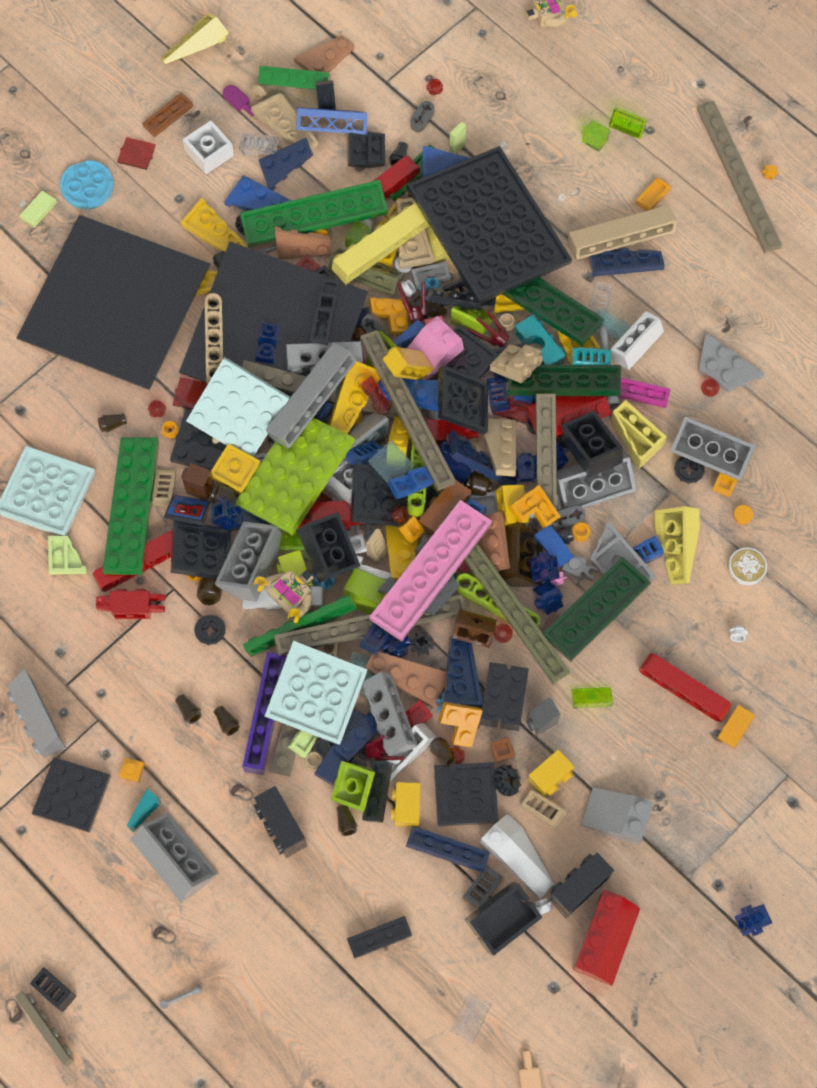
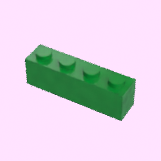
[258,66,331,90]

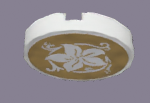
[728,547,767,586]

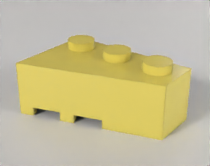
[611,400,667,470]

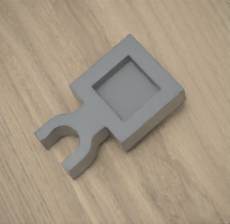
[561,554,598,581]

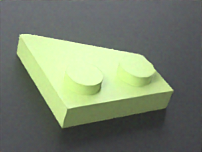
[48,536,86,575]

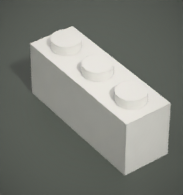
[611,311,664,370]

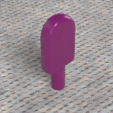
[222,85,255,116]

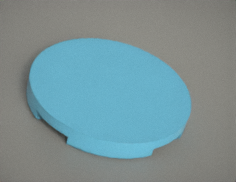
[60,160,114,209]

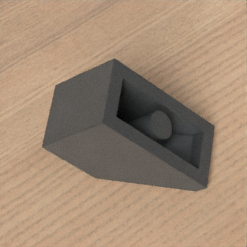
[526,697,561,735]

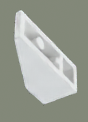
[382,723,437,781]

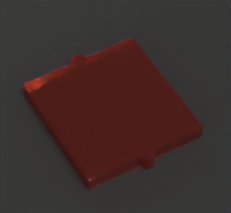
[117,137,156,170]
[173,377,208,410]

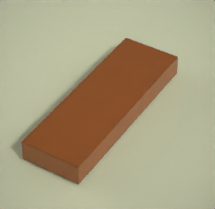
[142,93,193,138]

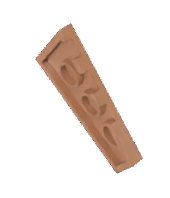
[364,652,446,708]

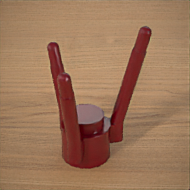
[397,282,427,324]
[466,310,510,347]
[365,734,405,761]

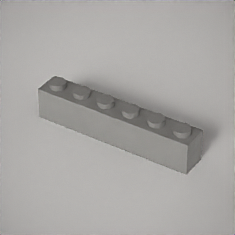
[265,343,357,449]

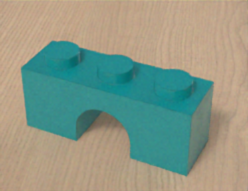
[514,315,565,365]

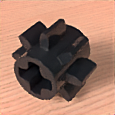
[410,631,434,657]

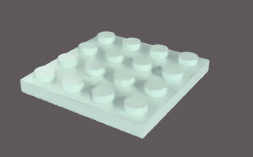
[186,357,290,457]
[0,446,96,536]
[264,641,367,745]

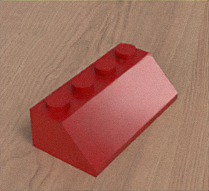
[526,396,612,436]
[573,889,640,986]

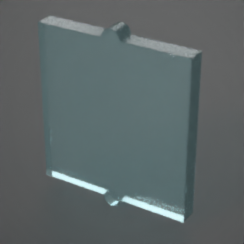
[368,440,414,484]

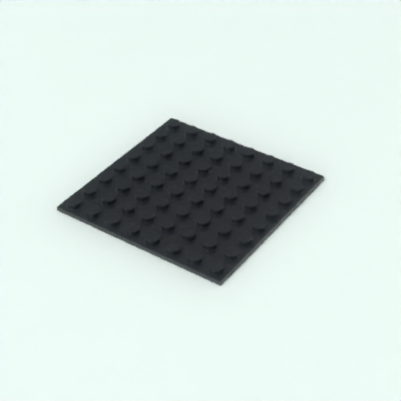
[16,215,210,390]
[179,241,368,402]

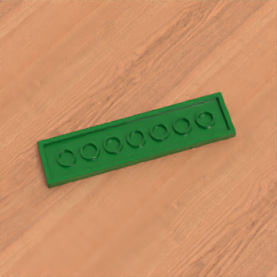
[240,180,388,247]
[102,437,159,575]

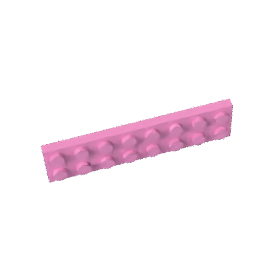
[369,500,492,641]

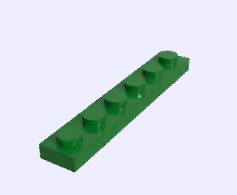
[243,596,357,657]

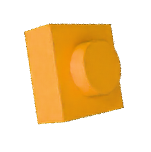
[712,472,737,498]
[399,516,425,544]
[119,758,145,783]

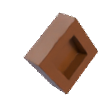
[489,737,516,764]

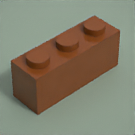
[418,480,471,537]

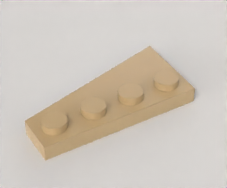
[396,198,435,269]
[482,418,516,476]

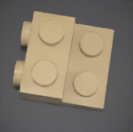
[490,344,543,383]

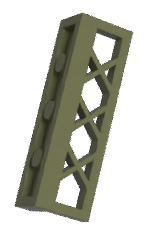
[328,248,405,296]

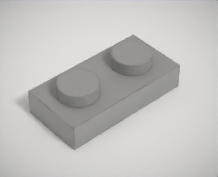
[411,262,451,289]

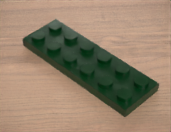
[502,277,604,347]
[507,365,621,396]
[543,557,651,662]

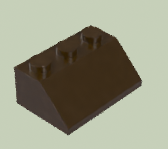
[499,522,543,587]

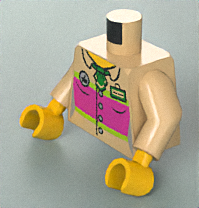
[525,0,577,28]
[253,570,314,623]

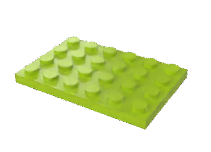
[235,418,355,536]

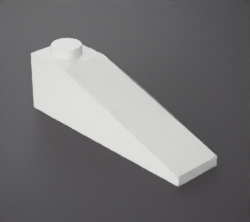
[480,814,554,900]

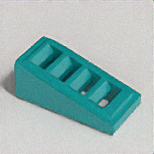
[573,348,611,365]
[127,789,161,832]

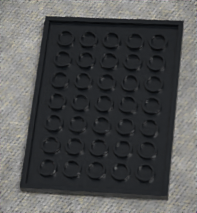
[406,146,572,304]

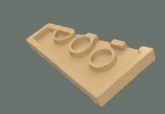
[251,93,318,150]

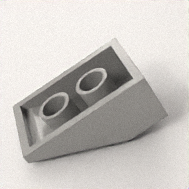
[581,787,653,845]

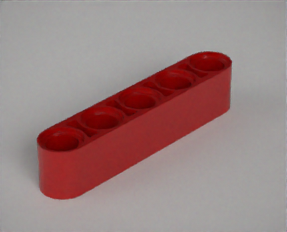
[373,156,421,200]
[92,531,172,592]
[639,653,732,722]

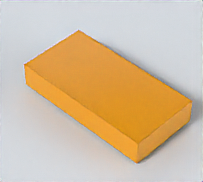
[635,177,671,211]
[718,704,755,749]

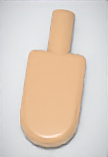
[519,1051,542,1088]

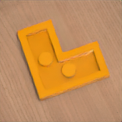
[368,298,409,335]
[508,485,561,528]
[438,702,482,747]

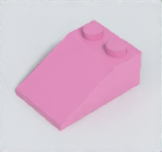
[407,316,464,380]

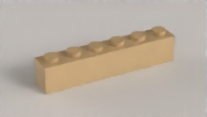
[568,205,677,260]

